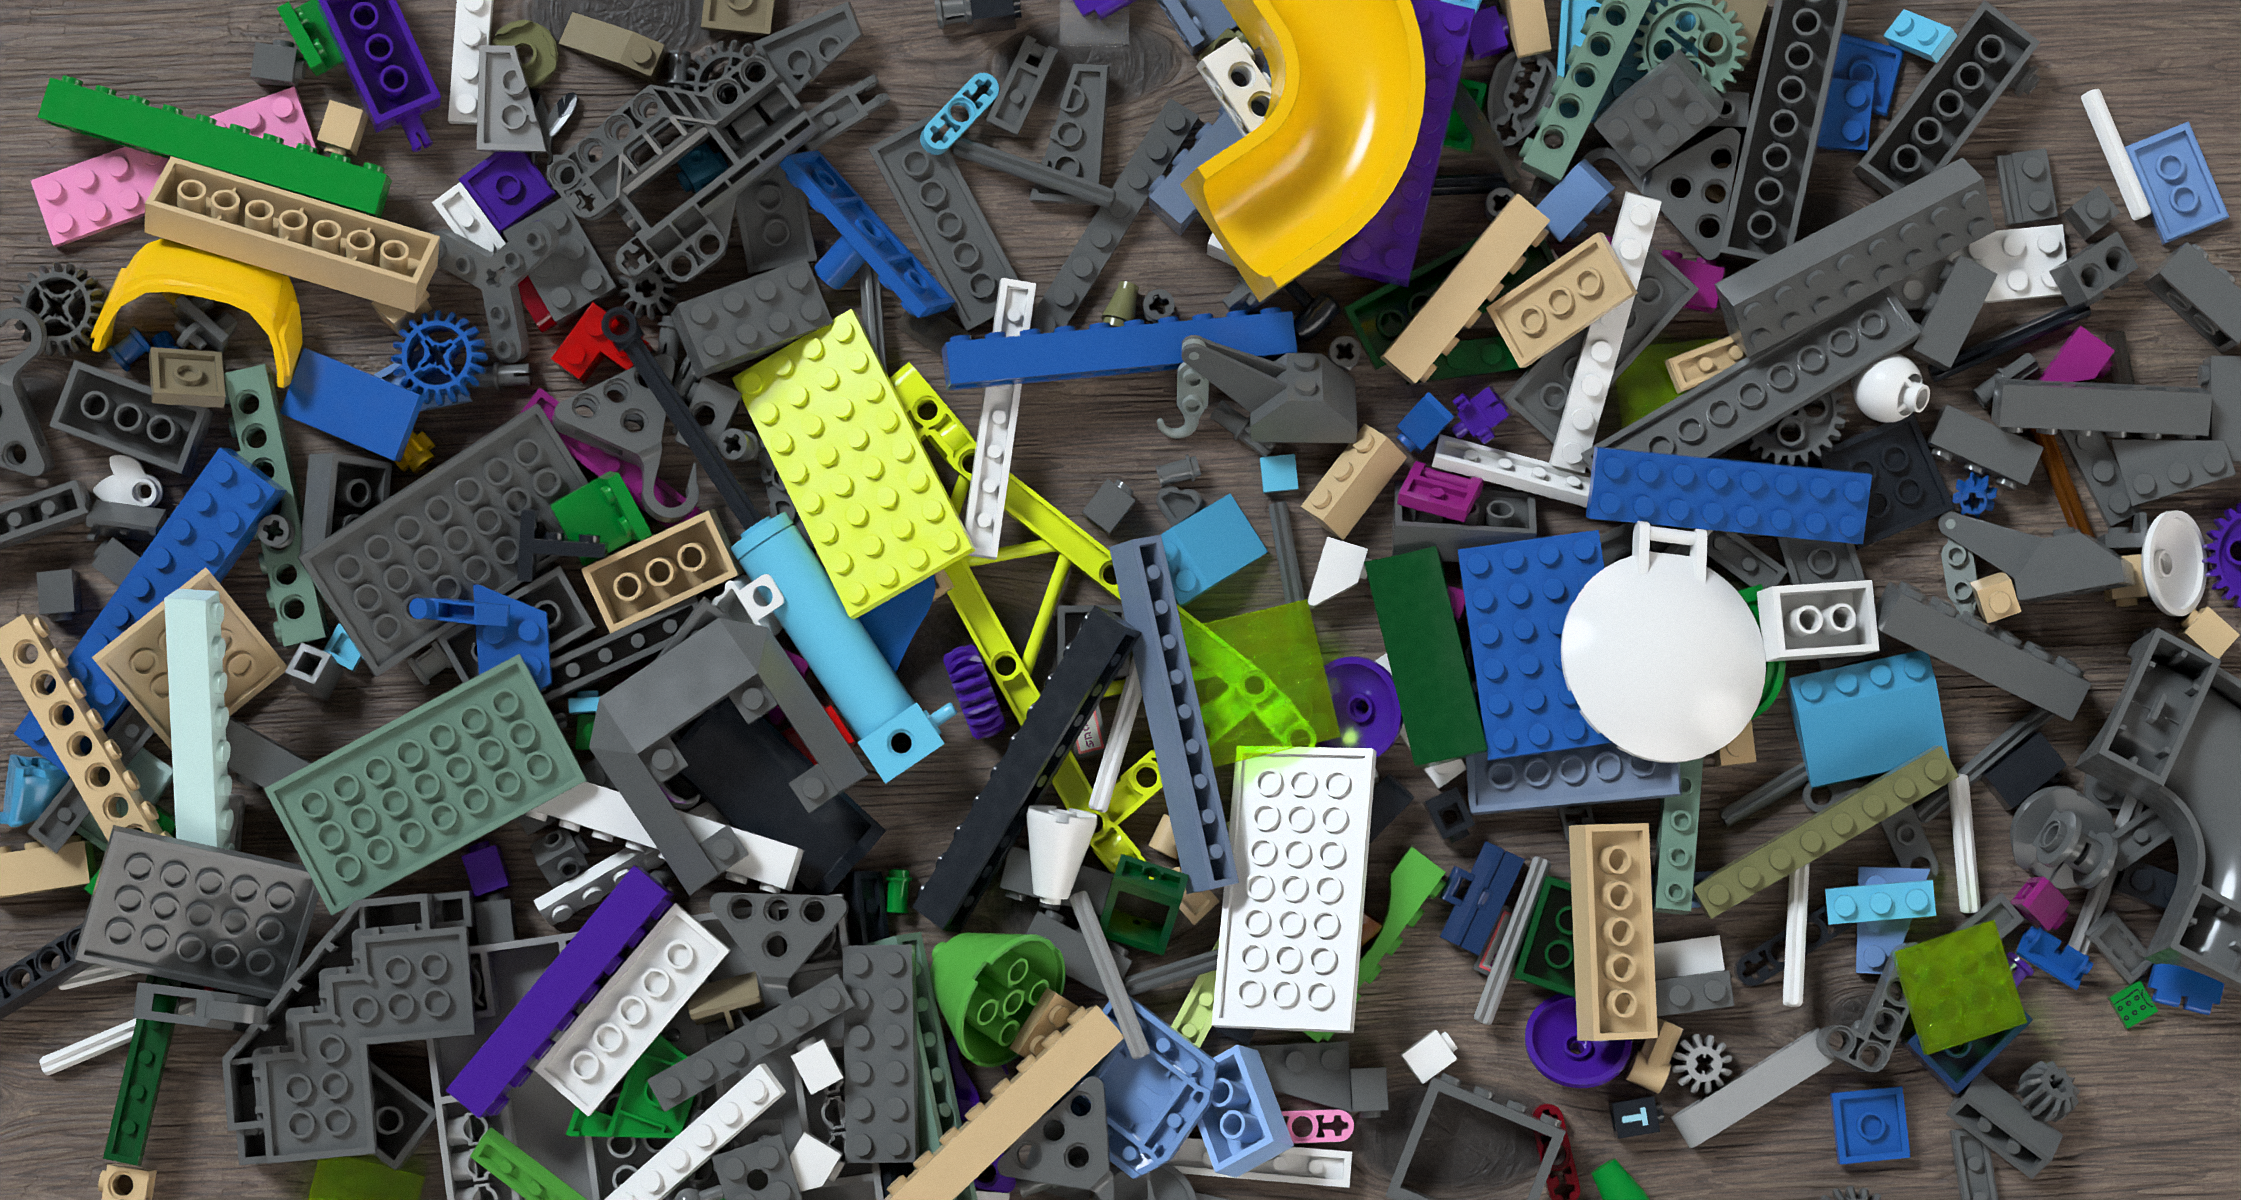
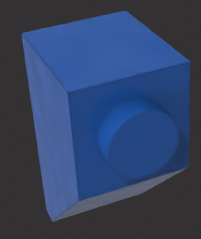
[1395,392,1454,454]

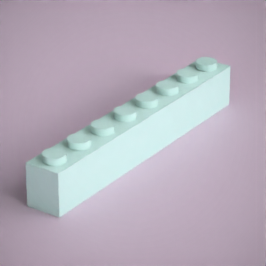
[164,589,235,851]

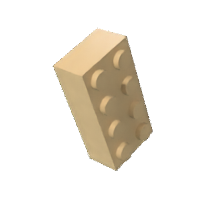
[581,509,744,634]

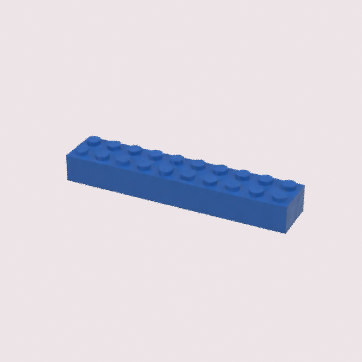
[14,447,287,776]

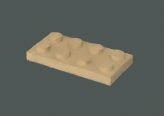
[1486,232,1638,368]

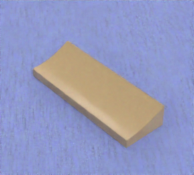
[1569,823,1658,1041]

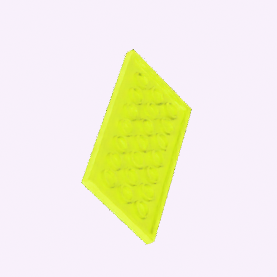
[732,309,976,620]

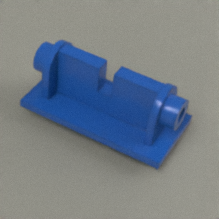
[2016,926,2093,990]

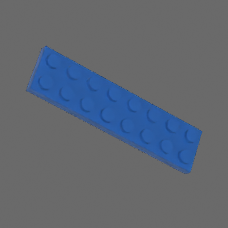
[1586,446,1872,544]

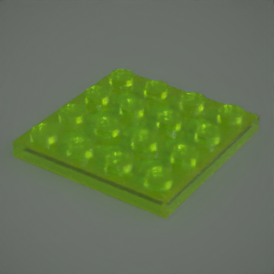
[1182,599,1341,768]

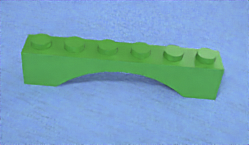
[1302,847,1446,1043]

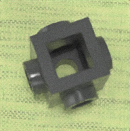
[530,827,591,889]

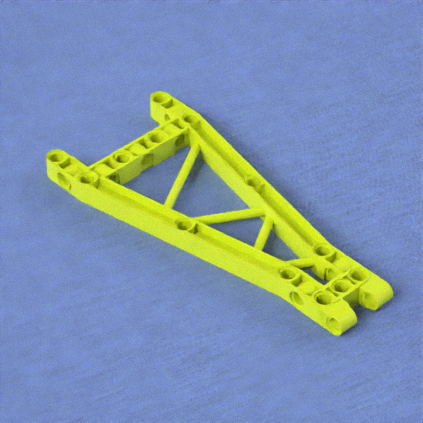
[889,362,1316,880]

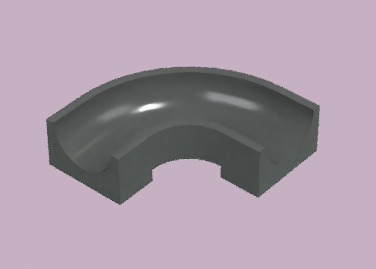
[2075,628,2241,993]

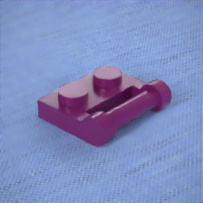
[1397,461,1484,522]

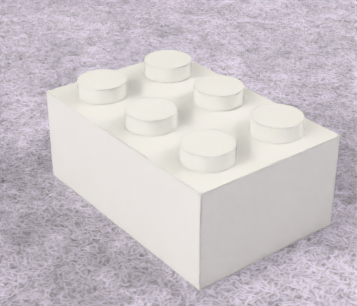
[1757,580,1880,662]

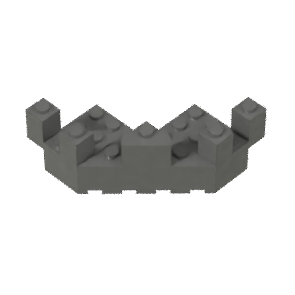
[222,891,478,1165]

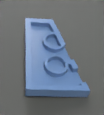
[1856,866,1930,974]

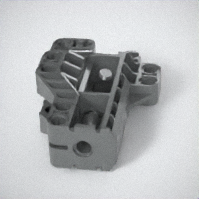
[548,56,821,283]

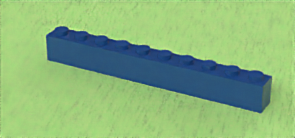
[941,307,1297,391]

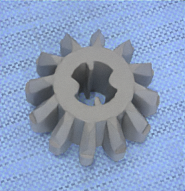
[1672,1034,1732,1094]

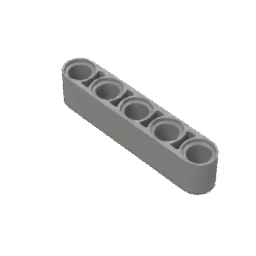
[1671,1027,1835,1149]

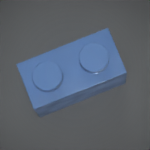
[1536,159,1615,242]

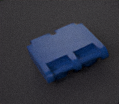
[2148,963,2224,1015]

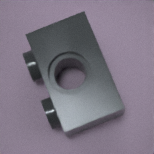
[672,377,743,453]

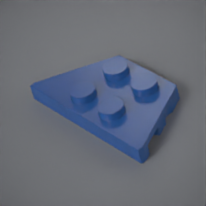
[473,584,552,691]

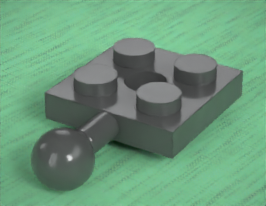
[675,1133,803,1200]

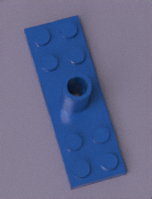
[779,150,956,318]

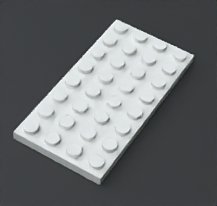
[1212,746,1376,1033]

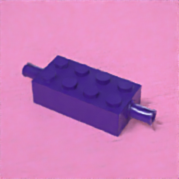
[317,0,441,152]

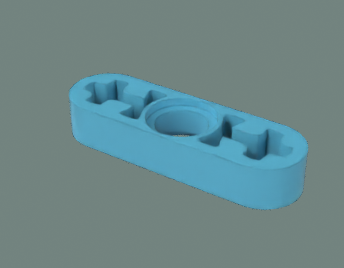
[920,73,999,155]

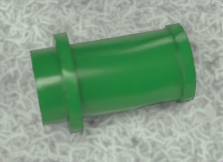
[885,869,913,913]

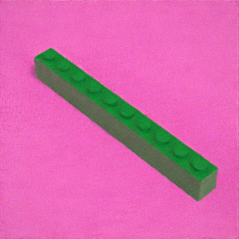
[38,75,392,219]

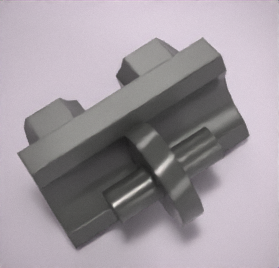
[174,294,238,354]

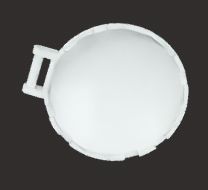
[1561,521,1766,763]

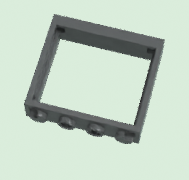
[1385,1072,1566,1200]

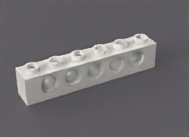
[1196,37,1271,137]

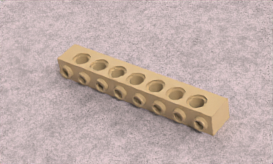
[0,614,172,841]

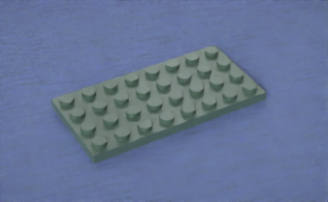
[264,654,587,916]

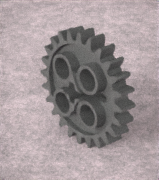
[1740,388,1847,467]

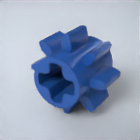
[1952,472,1998,519]

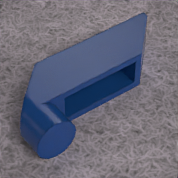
[409,597,510,626]

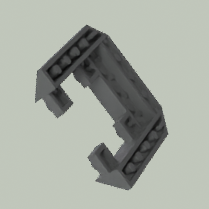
[589,618,868,896]

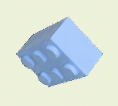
[1197,1045,1294,1178]

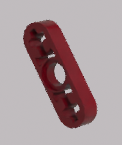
[1531,1103,1580,1200]

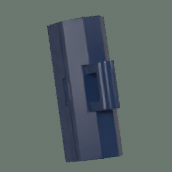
[1439,841,1525,956]

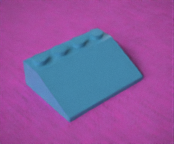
[1785,650,1950,789]

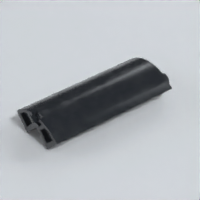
[671,696,886,896]

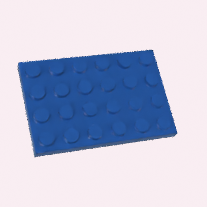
[1458,530,1613,761]

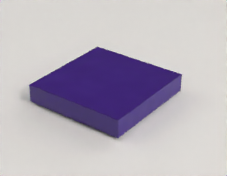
[458,152,557,236]

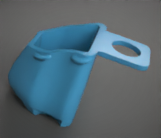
[0,754,70,827]

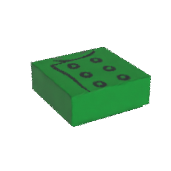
[2108,980,2158,1029]

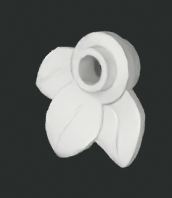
[93,455,163,507]

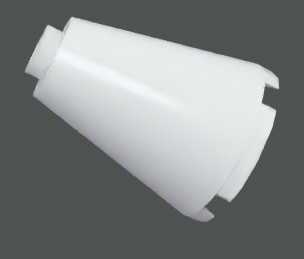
[1027,805,1097,905]

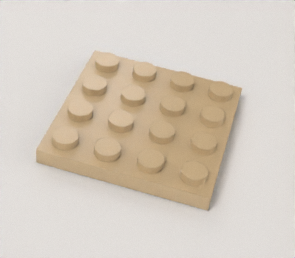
[92,567,288,751]

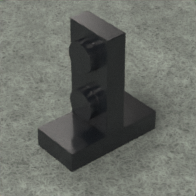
[517,509,609,582]

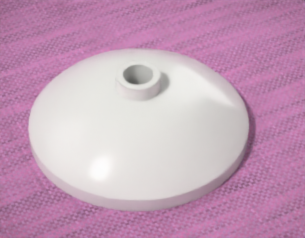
[2141,510,2207,616]

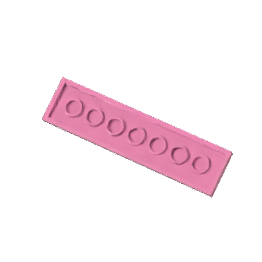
[31,87,320,248]

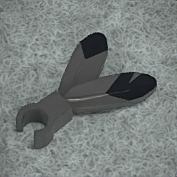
[529,88,578,166]

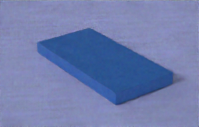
[280,348,424,462]

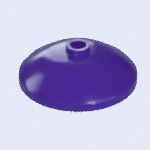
[1305,656,1403,758]
[1525,994,1632,1088]

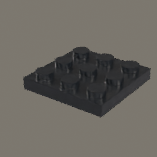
[1818,413,1955,550]

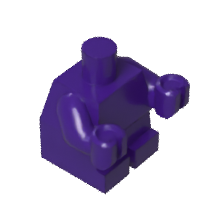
[1451,386,1512,444]

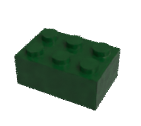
[1514,876,1576,999]

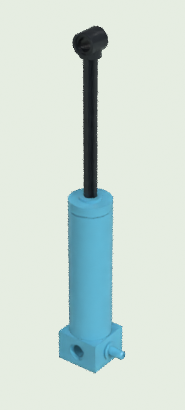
[601,307,957,784]

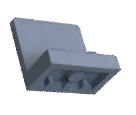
[1156,0,1238,55]

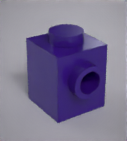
[1467,4,1509,62]

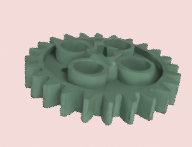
[1633,0,1748,94]

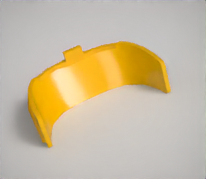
[91,238,303,388]

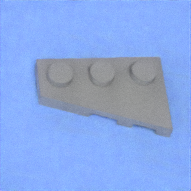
[476,45,548,153]

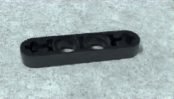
[1734,904,1854,986]

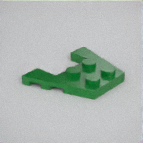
[566,1034,696,1138]

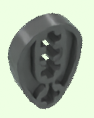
[1486,51,1557,149]

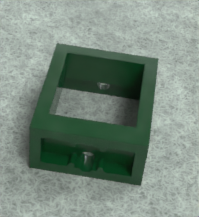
[1100,854,1189,956]

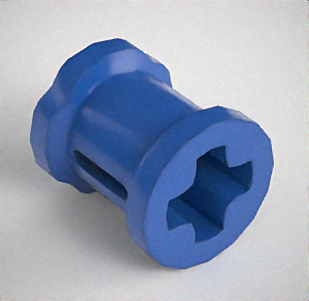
[106,326,152,372]

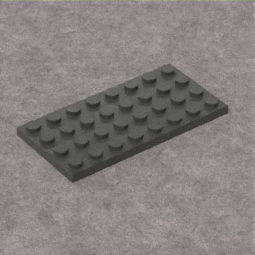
[297,404,588,677]

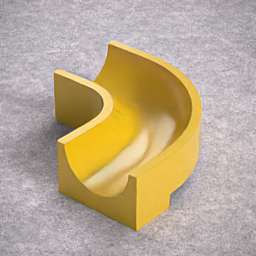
[1180,0,1425,302]

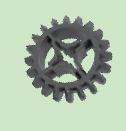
[684,40,773,135]
[12,262,106,357]

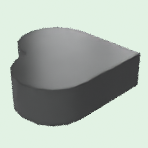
[1156,486,1202,527]

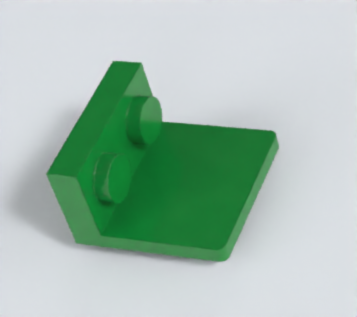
[277,0,343,77]
[550,471,652,566]

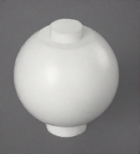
[1851,353,1930,423]

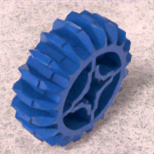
[391,310,488,406]

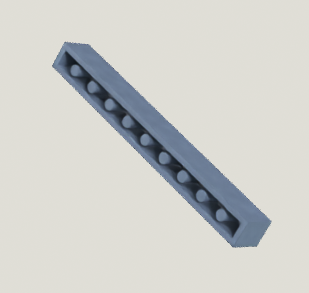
[1109,535,1239,894]

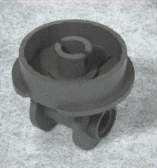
[2010,786,2118,889]

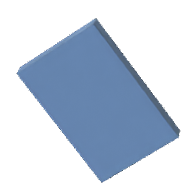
[2125,121,2229,245]

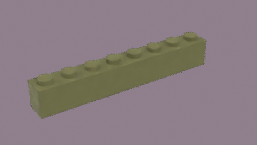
[1693,745,1959,919]

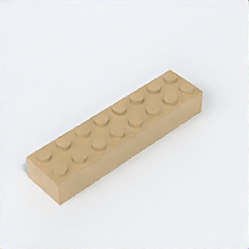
[144,156,440,313]

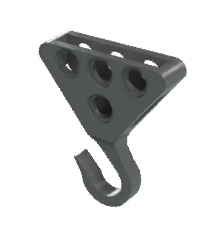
[1580,128,1740,260]
[0,307,55,476]
[551,354,699,523]
[709,892,849,1055]
[133,982,270,1032]
[997,1077,1156,1200]

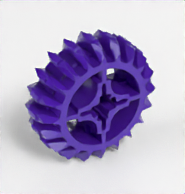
[943,644,1006,740]

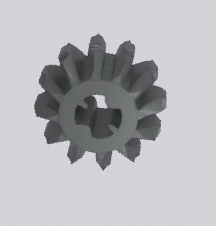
[617,263,678,320]
[2016,1061,2080,1123]

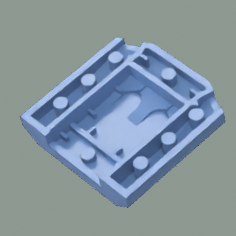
[1046,995,1219,1179]

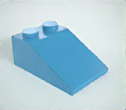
[1161,494,1268,608]

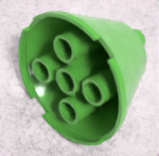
[930,932,1065,1067]

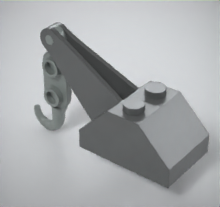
[1157,335,1357,443]
[1938,512,2136,615]

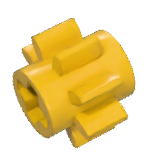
[394,430,435,473]

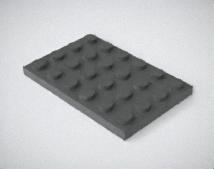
[74,825,320,1000]

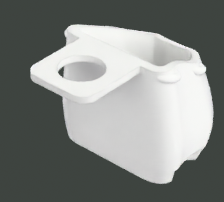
[712,574,784,635]

